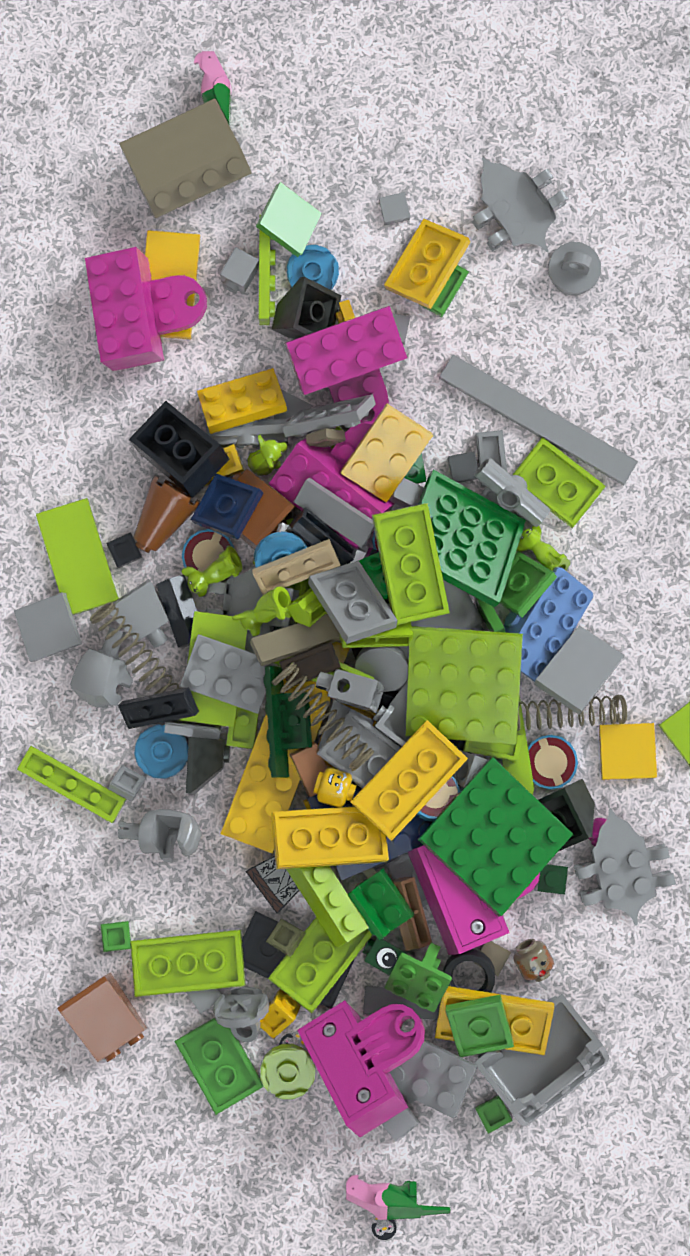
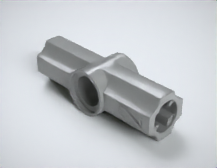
[206,419,288,448]
[474,458,551,527]

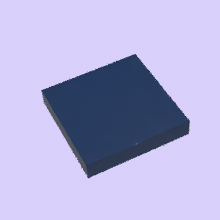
[190,473,263,540]

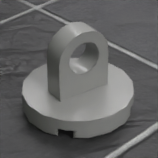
[548,242,601,295]
[213,987,269,1042]

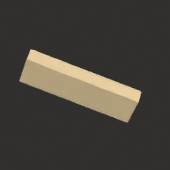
[252,539,340,595]

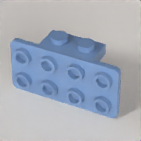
[503,567,593,682]

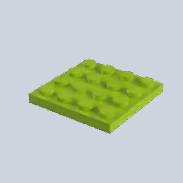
[405,626,523,744]

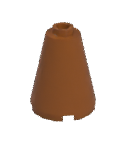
[133,475,200,553]

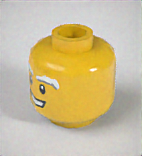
[313,767,356,808]

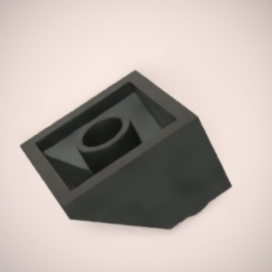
[271,277,342,339]
[186,737,230,794]
[538,779,595,851]

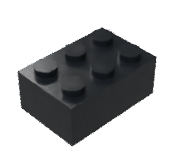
[129,401,230,498]

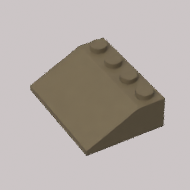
[119,98,252,218]

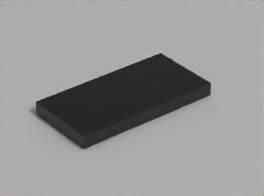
[242,911,355,1009]

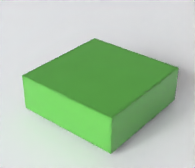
[101,921,131,952]
[475,1095,513,1134]

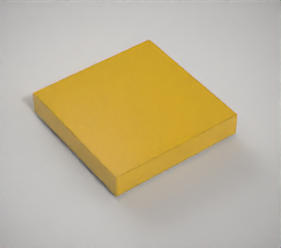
[599,723,657,780]

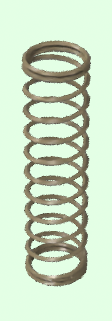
[90,602,182,695]
[272,662,374,771]
[517,695,627,731]

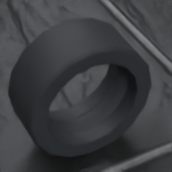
[443,949,495,993]

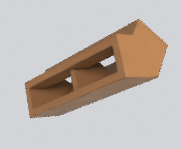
[392,877,432,951]

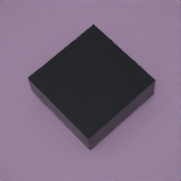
[106,532,142,568]

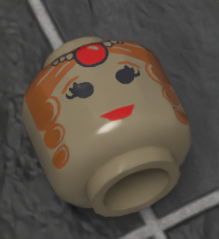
[513,939,554,982]

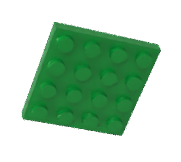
[418,469,526,608]
[418,757,573,917]

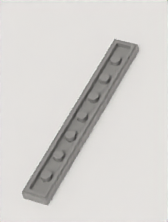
[439,355,638,486]

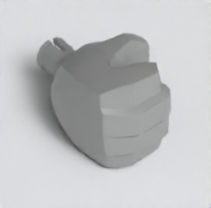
[70,626,133,708]
[118,809,202,863]

